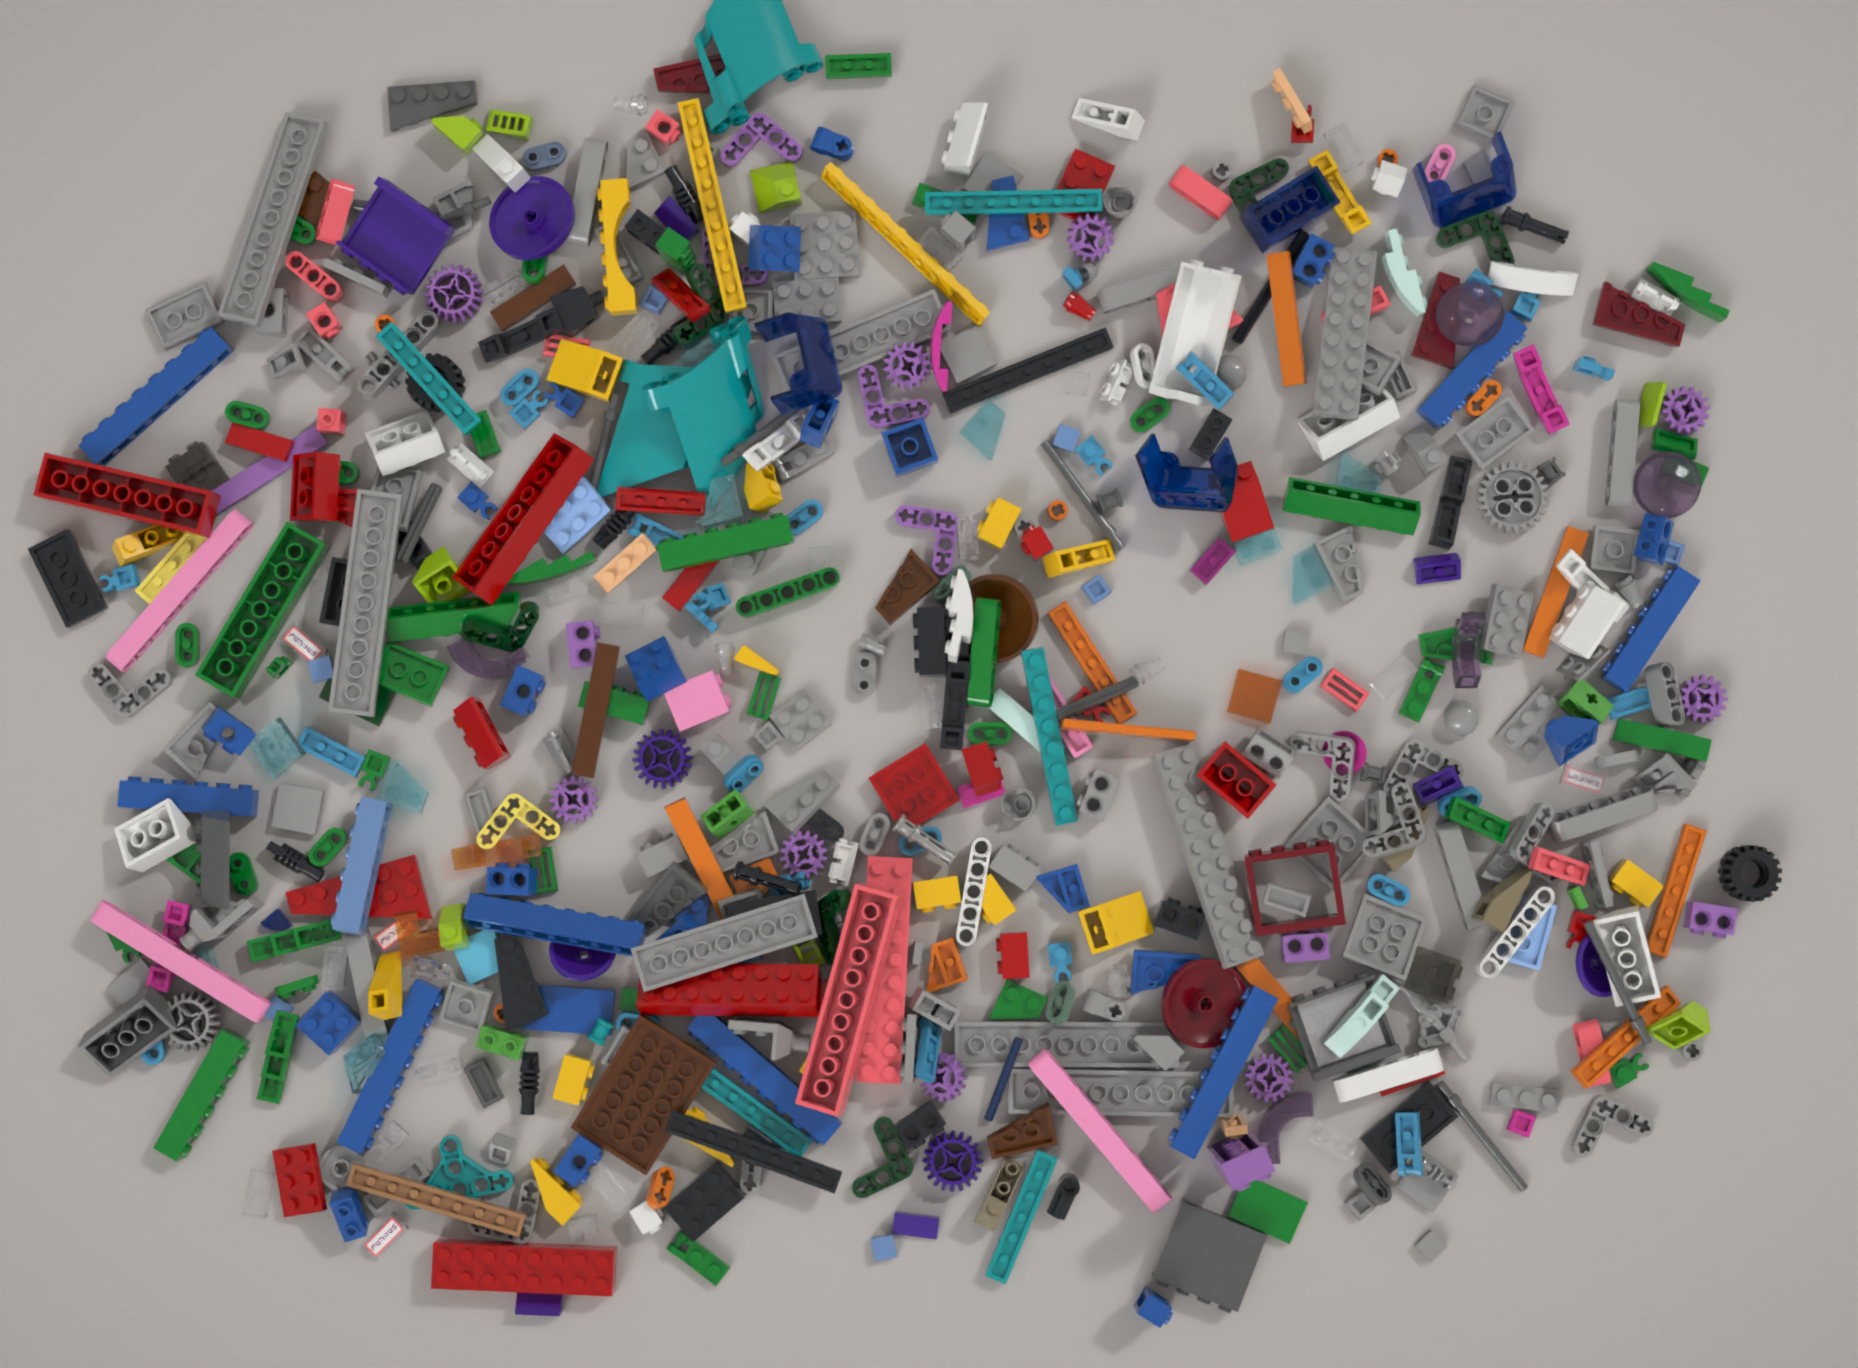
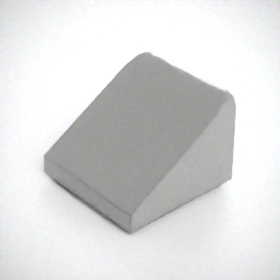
[487,1133,516,1166]

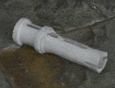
[892,814,957,865]

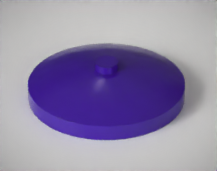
[489,176,575,261]

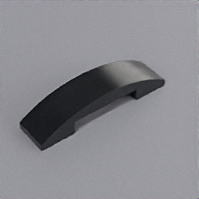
[478,307,564,363]
[940,660,970,750]

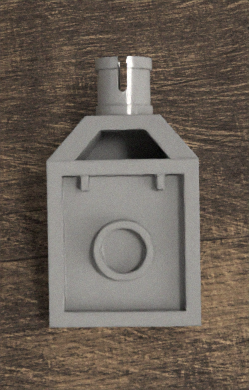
[179,898,264,952]
[728,1017,811,1060]

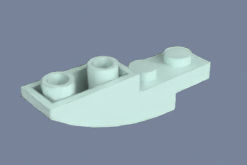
[1381,228,1427,317]
[1323,974,1399,1058]

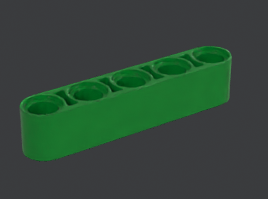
[735,567,840,618]
[967,597,1001,708]

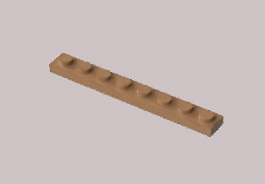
[346,1163,527,1237]

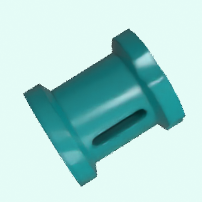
[586,1017,615,1046]

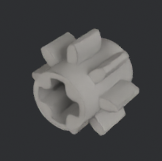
[1373,450,1402,477]

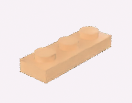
[1271,68,1312,134]
[593,533,658,593]

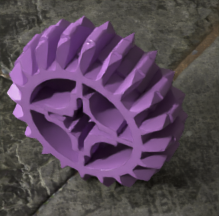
[424,264,484,324]

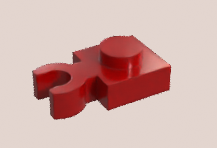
[1291,105,1314,143]
[1070,686,1111,722]
[1566,910,1597,950]

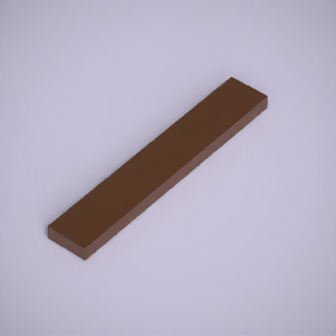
[571,642,620,778]

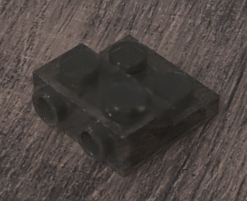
[165,441,230,491]
[1403,946,1463,1004]

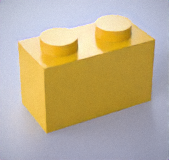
[976,497,1021,551]
[1608,859,1664,908]
[913,875,961,913]
[552,1053,595,1105]

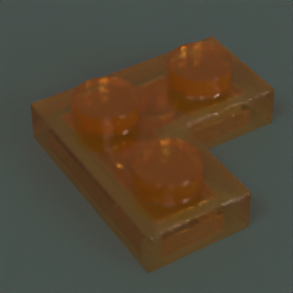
[394,910,446,959]

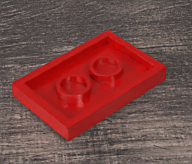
[1057,148,1115,224]
[272,1143,327,1217]

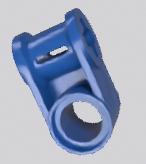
[810,127,854,161]

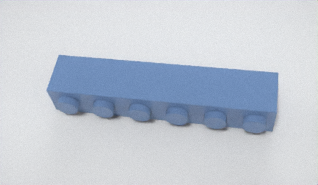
[331,797,393,936]

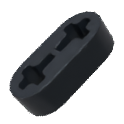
[807,809,844,842]

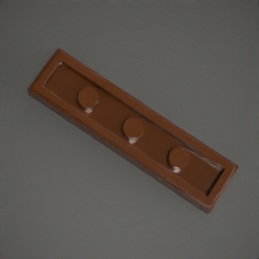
[490,265,576,331]

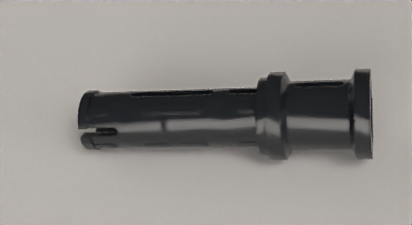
[1500,206,1569,244]
[733,861,802,896]

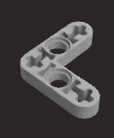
[88,663,173,717]
[1289,731,1356,802]
[1382,739,1464,798]
[1362,783,1426,860]
[1509,802,1561,885]
[1571,1095,1654,1157]
[468,1177,541,1244]

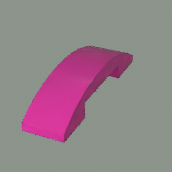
[930,301,952,391]
[1513,344,1570,434]
[145,900,191,993]

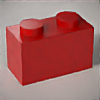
[961,741,1004,797]
[996,932,1030,979]

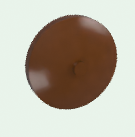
[950,574,1039,663]

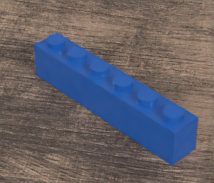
[1416,311,1528,429]
[1600,566,1701,693]
[117,776,259,817]

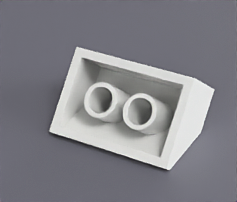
[941,102,988,178]
[364,410,445,476]
[1549,582,1626,659]
[114,798,196,872]

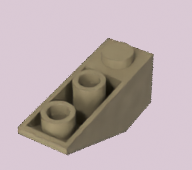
[1374,807,1430,871]
[1472,868,1533,932]
[974,1156,1025,1232]

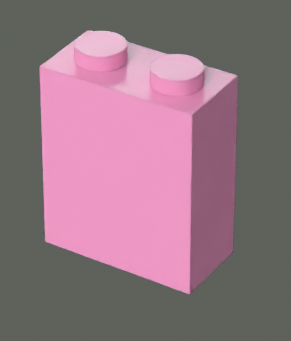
[664,670,732,733]

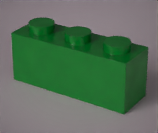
[655,227,696,275]
[578,681,652,725]

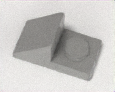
[266,342,307,380]
[1365,790,1399,839]

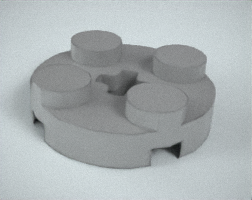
[319,1145,366,1190]

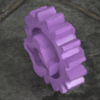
[1066,212,1114,262]
[882,341,931,390]
[1660,385,1710,435]
[1679,674,1728,723]
[549,775,599,824]
[780,831,828,879]
[920,1052,968,1102]
[1244,1053,1293,1102]

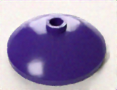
[1575,934,1613,997]
[549,942,616,981]

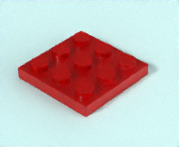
[869,743,960,825]

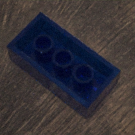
[1239,166,1341,254]

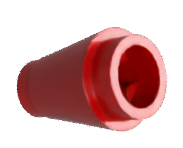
[1062,291,1096,321]

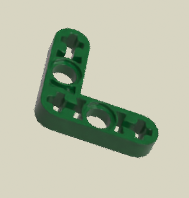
[1229,158,1289,238]
[1435,211,1515,265]
[672,263,729,345]
[460,601,539,652]
[817,888,852,966]
[852,1116,913,1198]

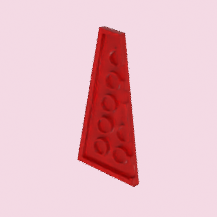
[285,855,433,919]

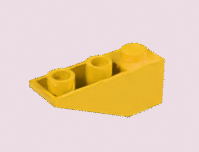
[744,442,783,514]
[111,525,185,567]
[368,951,402,1020]
[530,1157,584,1226]

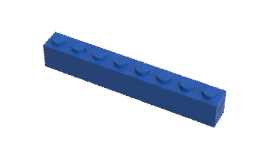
[78,327,234,466]
[463,893,646,957]
[336,978,444,1154]
[1168,985,1279,1160]
[687,1016,842,1145]

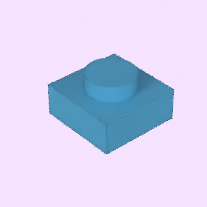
[1061,266,1083,293]

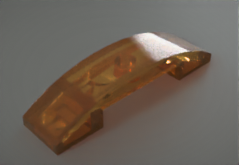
[452,833,542,871]

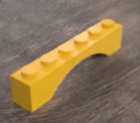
[597,178,638,316]

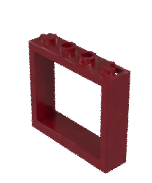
[1244,839,1346,937]

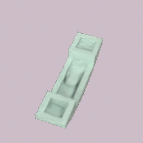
[988,688,1066,753]

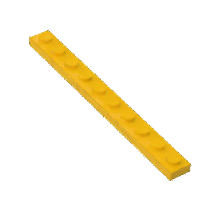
[677,98,747,314]
[820,162,990,327]

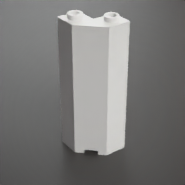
[1149,259,1241,406]

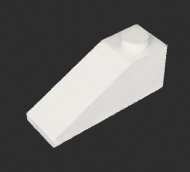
[1071,98,1145,140]
[472,134,531,193]

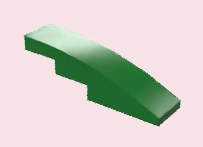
[1646,262,1730,322]
[507,551,597,586]
[1613,719,1712,762]
[246,919,342,963]
[256,1010,299,1104]

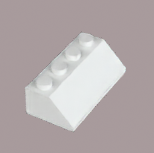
[1297,388,1400,461]
[1593,905,1661,1007]

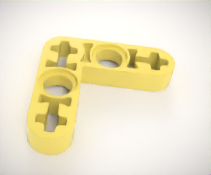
[477,793,560,850]

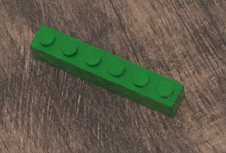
[1283,477,1421,536]
[656,513,794,573]
[386,592,523,642]
[153,1028,250,1161]

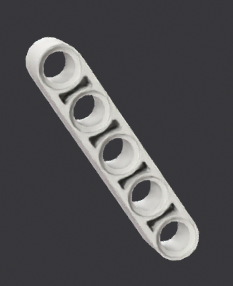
[956,837,991,946]
[1475,886,1555,978]
[1332,1048,1444,1103]

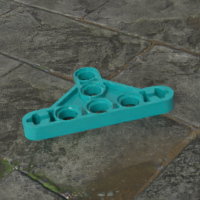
[406,1135,514,1210]

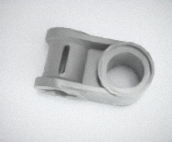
[1081,988,1125,1021]

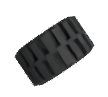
[405,353,465,412]
[1718,845,1782,902]

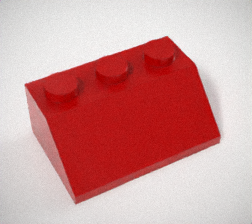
[290,451,341,523]
[453,696,511,770]
[1196,741,1276,819]

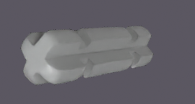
[364,352,400,390]

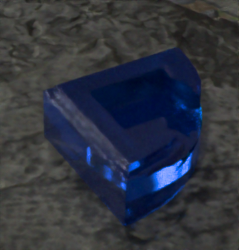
[260,908,293,931]

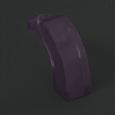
[1452,611,1486,688]
[447,638,530,680]
[1258,1091,1313,1164]

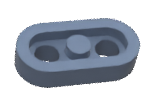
[522,142,567,171]

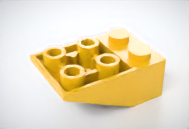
[546,338,624,403]
[1077,890,1154,955]

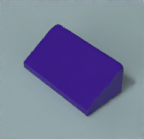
[654,196,699,241]
[1413,553,1461,585]
[1412,765,1464,806]
[892,1211,939,1239]
[515,1292,563,1316]

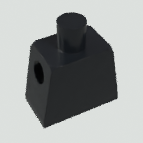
[549,286,604,337]

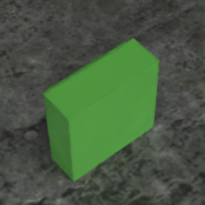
[1567,885,1589,910]

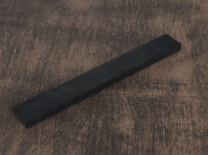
[942,327,1114,414]
[665,1109,843,1194]

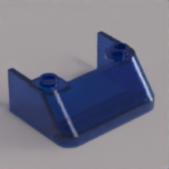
[1412,131,1517,228]
[754,312,843,415]
[1135,433,1238,512]

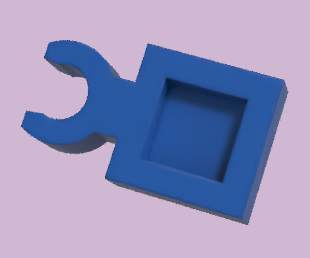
[543,382,586,419]
[457,481,498,520]

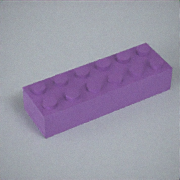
[1207,1130,1275,1191]

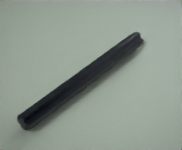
[1232,229,1309,345]

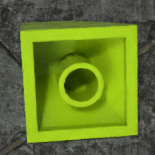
[750,162,802,214]
[412,546,470,603]
[1646,1001,1711,1050]

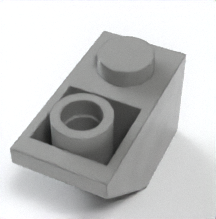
[1132,1034,1184,1071]

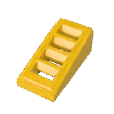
[733,645,780,676]

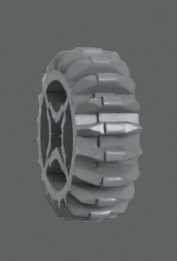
[164,991,221,1052]

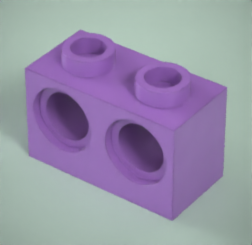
[566,621,600,669]
[1683,901,1738,939]
[1280,928,1330,963]

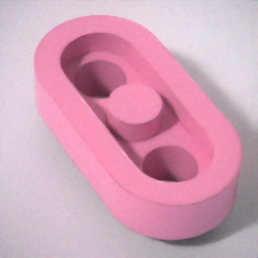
[1422,144,1456,187]

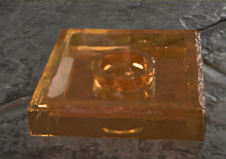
[1227,669,1282,724]

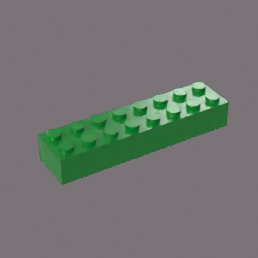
[195,521,331,699]

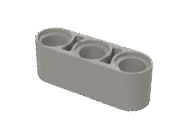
[1644,661,1685,728]

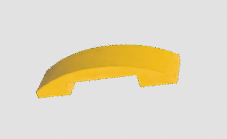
[1308,149,1372,235]

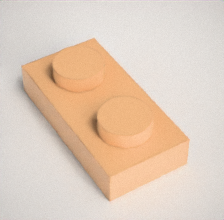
[1219,1114,1248,1139]

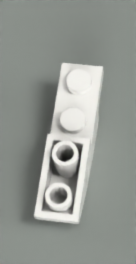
[945,569,973,663]

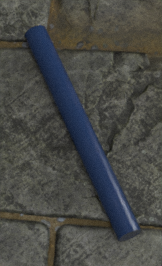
[984,1037,1023,1121]

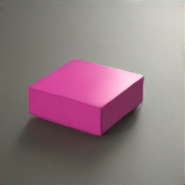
[1506,1108,1536,1138]

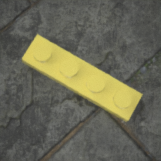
[135,533,207,604]

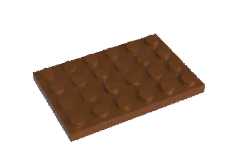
[570,1014,717,1175]

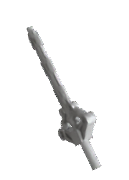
[1389,976,1472,1063]

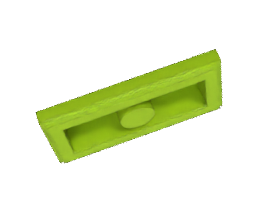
[1638,382,1667,429]

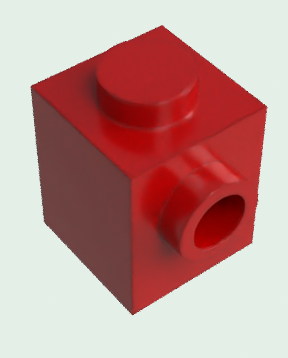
[1019,525,1054,562]

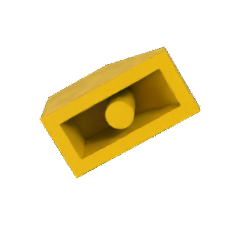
[981,873,1016,926]

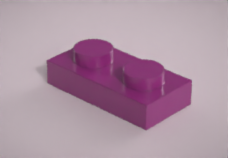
[1190,537,1236,585]

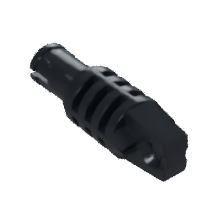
[664,165,704,224]
[641,316,692,365]
[593,510,637,549]
[266,841,326,883]
[518,1051,540,1115]

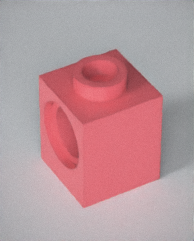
[645,109,681,147]
[306,302,343,340]
[317,408,346,435]

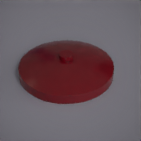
[1161,958,1245,1049]

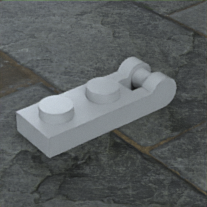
[294,326,355,384]
[771,438,835,483]

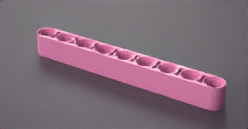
[105,509,254,673]
[90,900,272,1023]
[1027,1048,1172,1213]

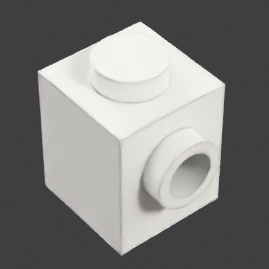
[1371,160,1407,197]
[729,211,760,247]
[629,1200,665,1235]

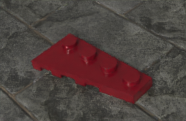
[653,54,725,93]
[1411,271,1460,370]
[1592,281,1685,348]

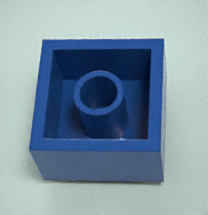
[748,225,801,272]
[881,418,938,478]
[625,636,687,702]
[295,990,362,1056]

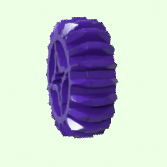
[632,729,693,789]
[922,1130,983,1192]

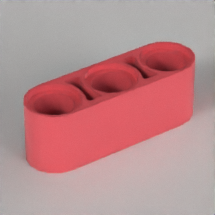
[1168,165,1233,220]
[315,178,355,246]
[285,251,344,303]
[1573,1019,1611,1087]

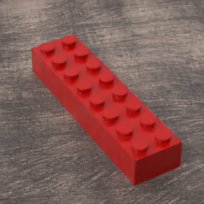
[452,433,594,605]
[33,452,221,538]
[636,964,822,1017]
[431,1239,617,1297]

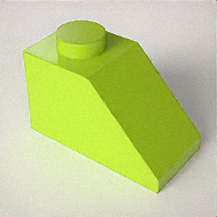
[431,116,485,155]
[438,903,470,951]

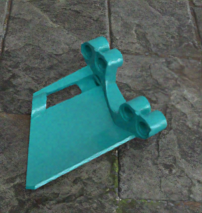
[694,0,823,134]
[642,316,765,509]
[597,359,752,497]

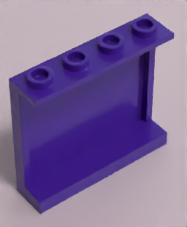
[336,176,456,295]

